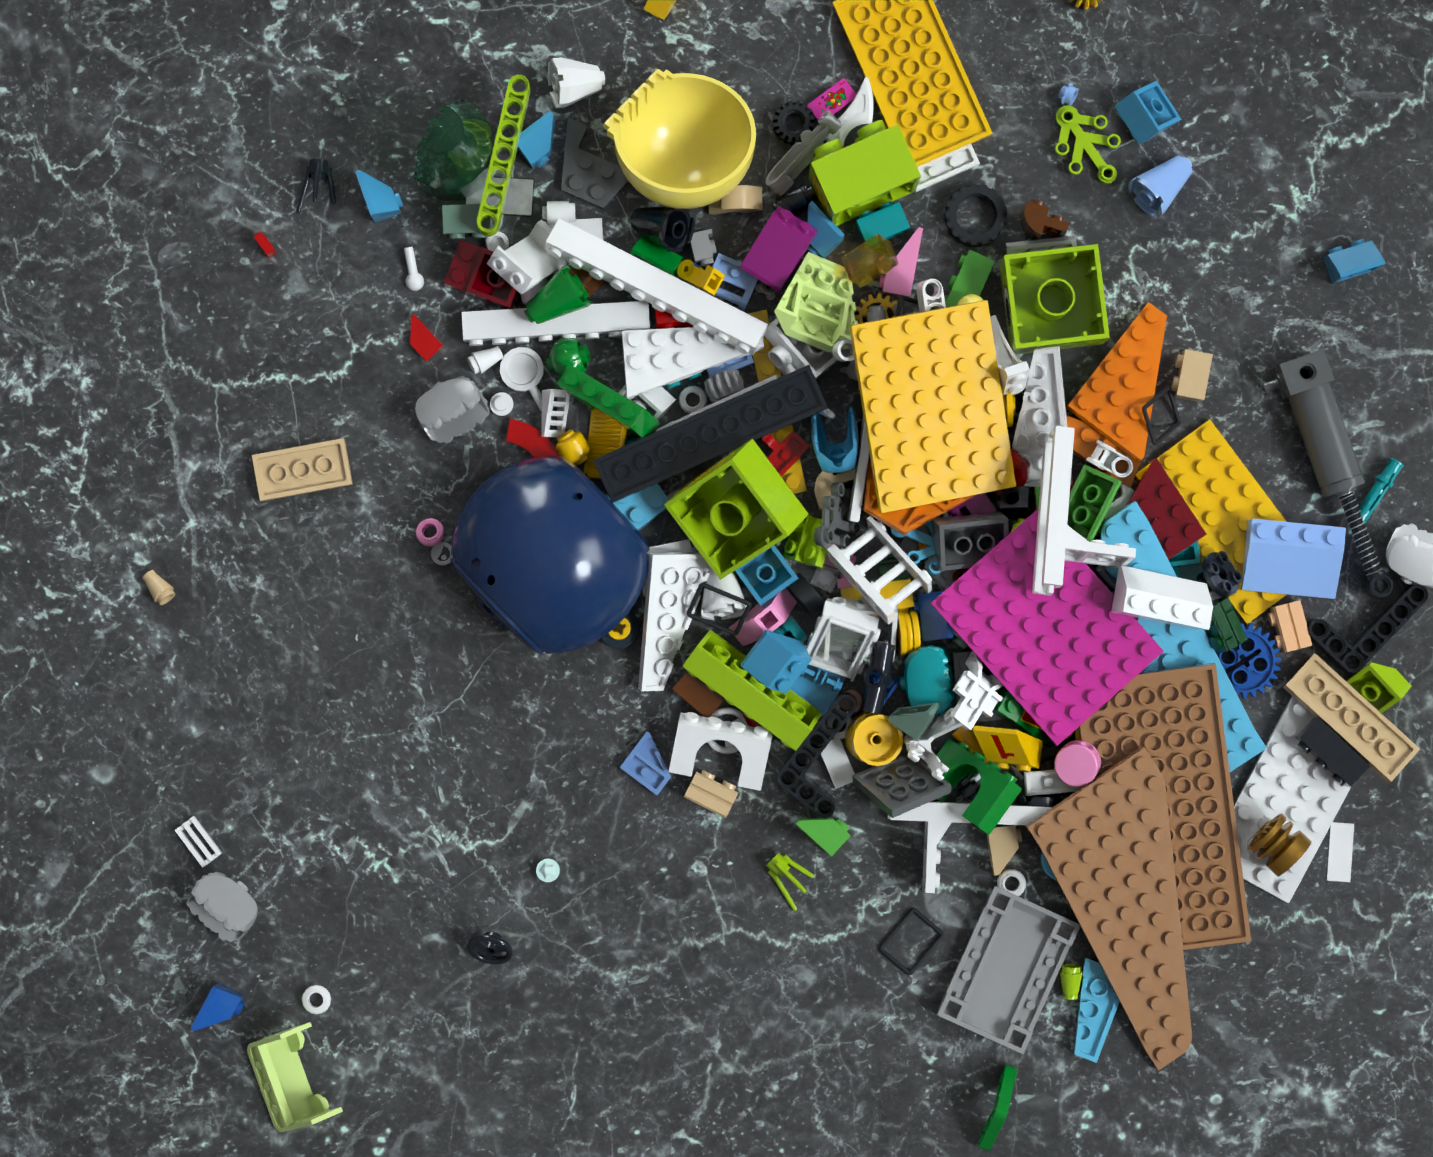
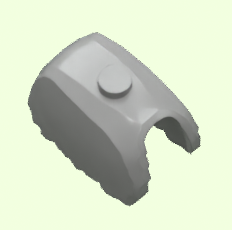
[415,376,490,444]
[186,872,258,942]

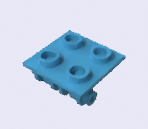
[790,664,846,719]

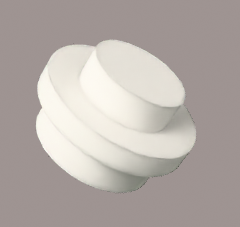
[490,392,513,416]

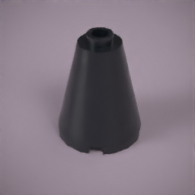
[630,206,695,253]

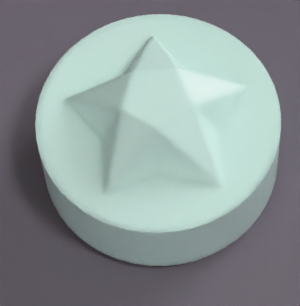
[536,858,560,882]

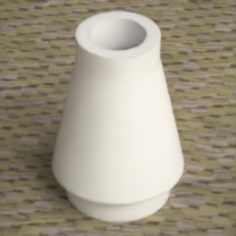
[467,346,503,374]

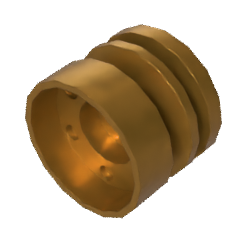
[1247,813,1312,877]

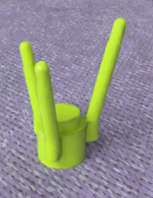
[766,853,814,911]

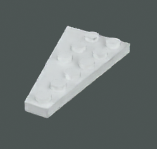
[622,327,764,400]
[1012,346,1073,487]
[638,552,710,691]

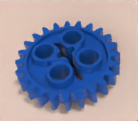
[1216,623,1282,699]

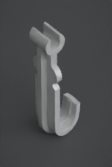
[766,110,842,196]

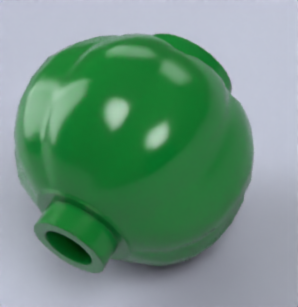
[546,337,591,377]

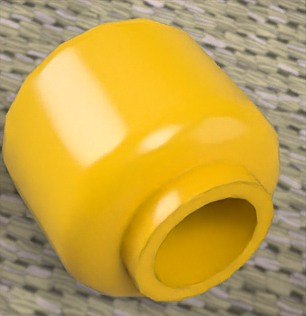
[556,429,590,466]

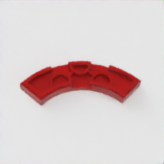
[506,419,560,458]

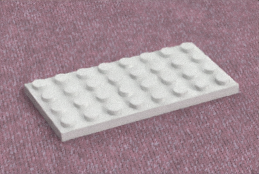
[1234,696,1351,903]

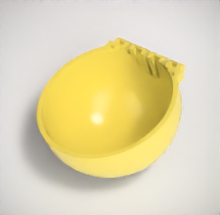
[603,69,756,209]

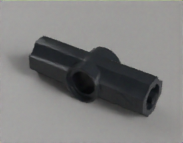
[860,641,896,715]

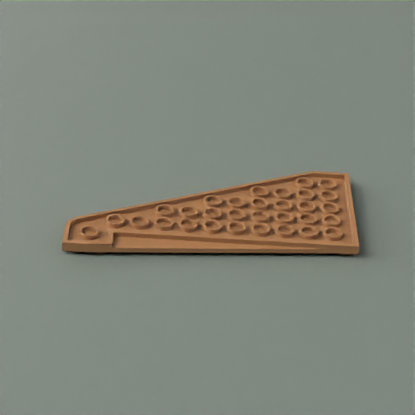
[1026,746,1192,1070]

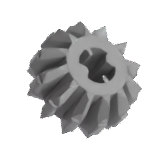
[704,369,745,402]

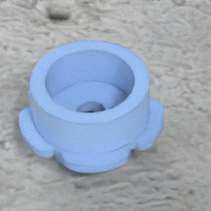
[1058,83,1078,106]

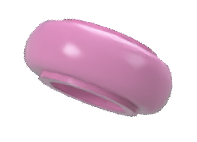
[416,518,445,547]

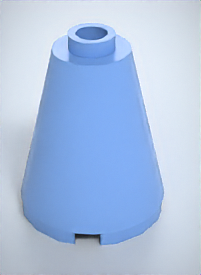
[1128,156,1192,217]

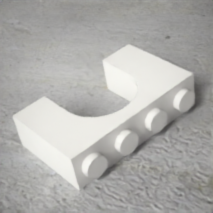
[669,712,772,791]

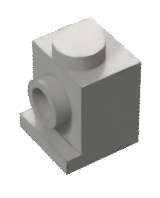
[690,229,717,266]

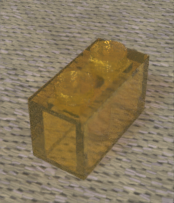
[841,234,899,288]

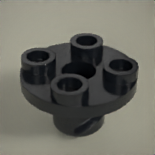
[1196,551,1242,597]

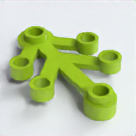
[1055,105,1121,185]

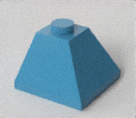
[517,111,555,169]
[355,170,403,223]
[807,201,845,259]

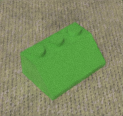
[1067,464,1122,542]
[795,817,851,857]

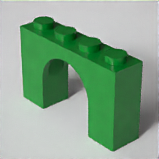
[557,365,661,438]
[936,739,1022,835]

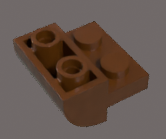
[1020,199,1069,240]

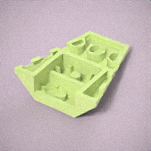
[774,252,858,352]

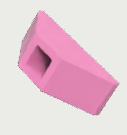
[729,588,797,646]

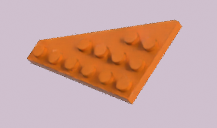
[1066,302,1167,463]

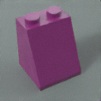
[740,206,818,292]

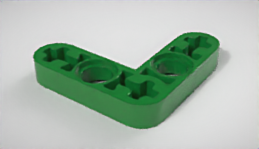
[978,1064,1017,1151]

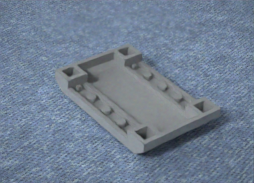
[937,886,1080,1054]

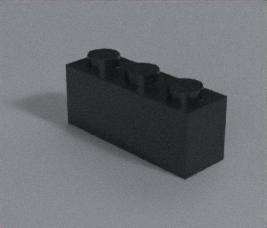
[1295,717,1370,787]

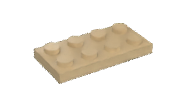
[252,438,353,502]

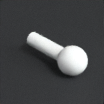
[404,246,424,291]

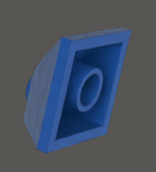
[190,983,245,1031]

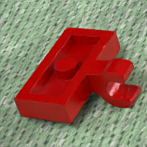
[762,431,810,477]

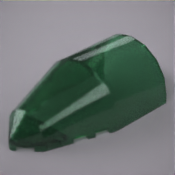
[413,98,495,201]

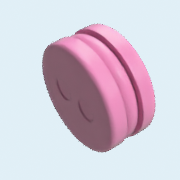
[1055,740,1101,787]

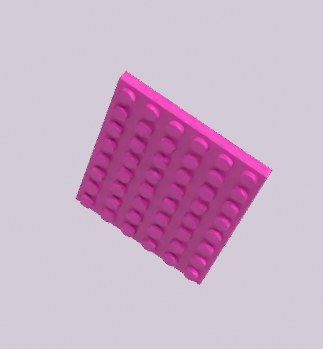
[931,509,1164,746]

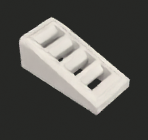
[541,389,570,438]

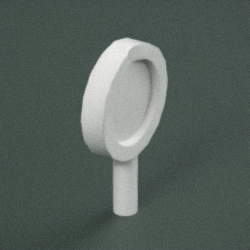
[500,347,544,411]

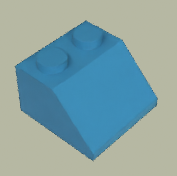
[1115,81,1182,145]
[1323,239,1386,284]
[735,545,799,606]
[741,630,811,693]

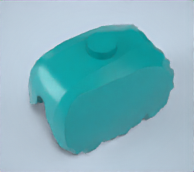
[900,645,955,715]

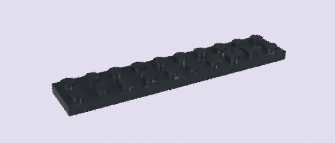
[593,365,828,503]

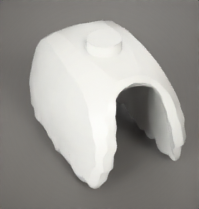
[1386,523,1433,588]

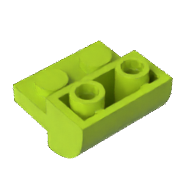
[783,515,828,568]

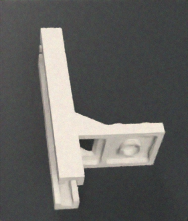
[1032,426,1136,596]
[887,802,1052,893]

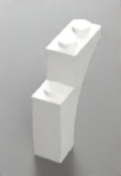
[990,315,1030,395]

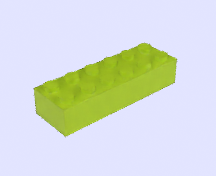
[683,629,823,751]

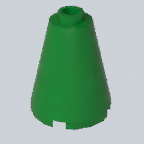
[524,265,592,324]

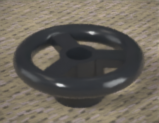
[467,932,513,964]

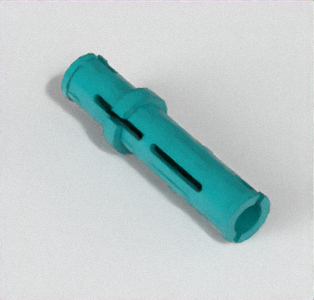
[1358,458,1404,524]

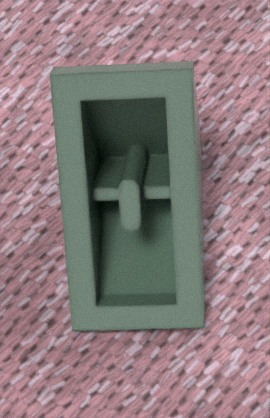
[888,702,940,740]

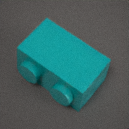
[855,201,910,249]

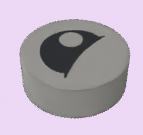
[431,542,453,566]

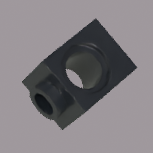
[997,486,1034,519]

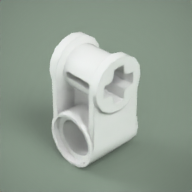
[1086,440,1133,477]

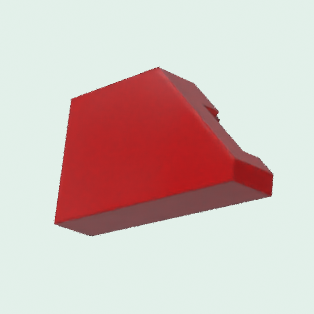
[410,314,444,362]

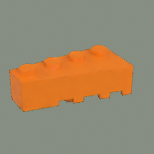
[1066,415,1140,488]

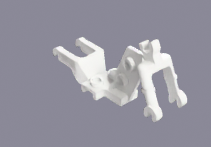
[903,651,1003,781]

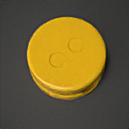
[896,611,921,656]

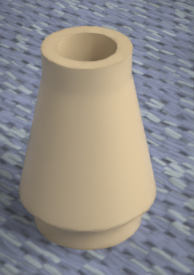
[142,570,175,605]

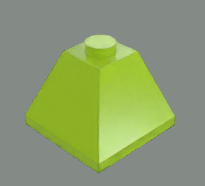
[1346,662,1412,714]

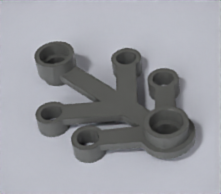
[814,482,860,549]

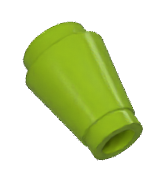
[1059,964,1083,1000]

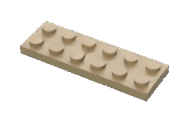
[1283,653,1420,784]

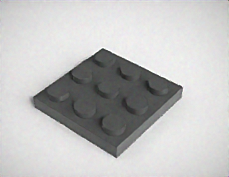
[852,752,951,818]

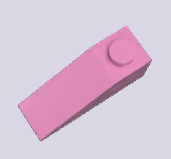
[878,227,923,298]

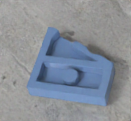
[620,732,671,795]

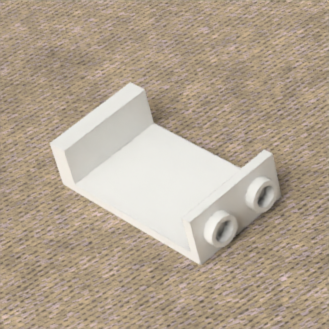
[487,220,568,295]

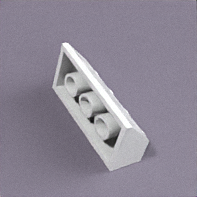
[1111,565,1213,630]

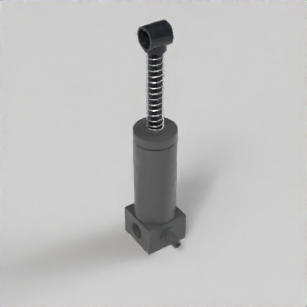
[1262,349,1393,598]

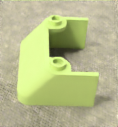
[247,1022,343,1132]

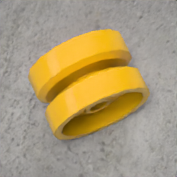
[845,712,903,766]

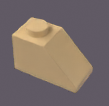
[986,825,1022,876]

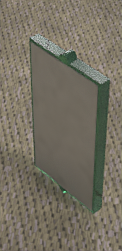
[463,175,536,217]

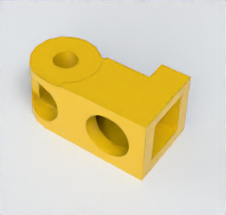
[677,259,725,296]

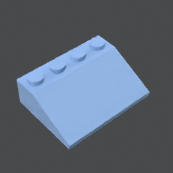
[1241,519,1346,599]

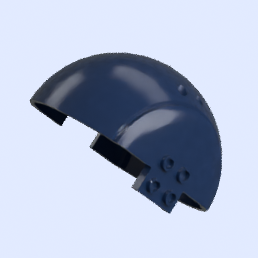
[450,456,650,654]

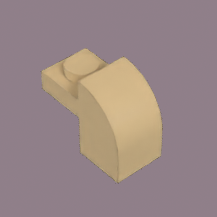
[709,185,763,215]
[814,469,855,511]

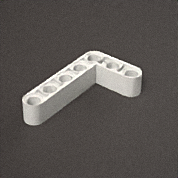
[832,279,946,362]

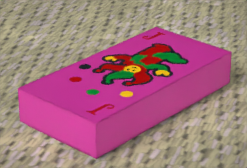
[807,78,857,121]

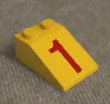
[973,726,1043,772]

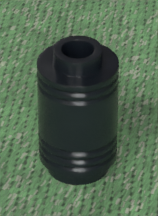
[772,183,816,215]

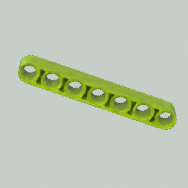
[477,75,530,237]

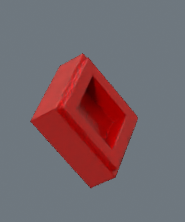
[254,232,277,258]

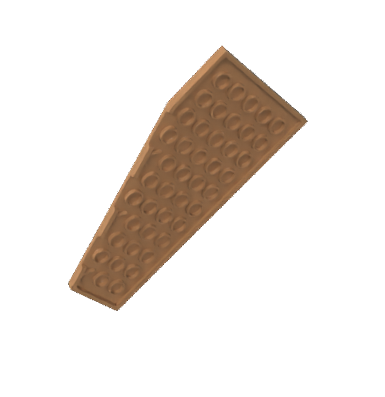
[1079,663,1251,950]

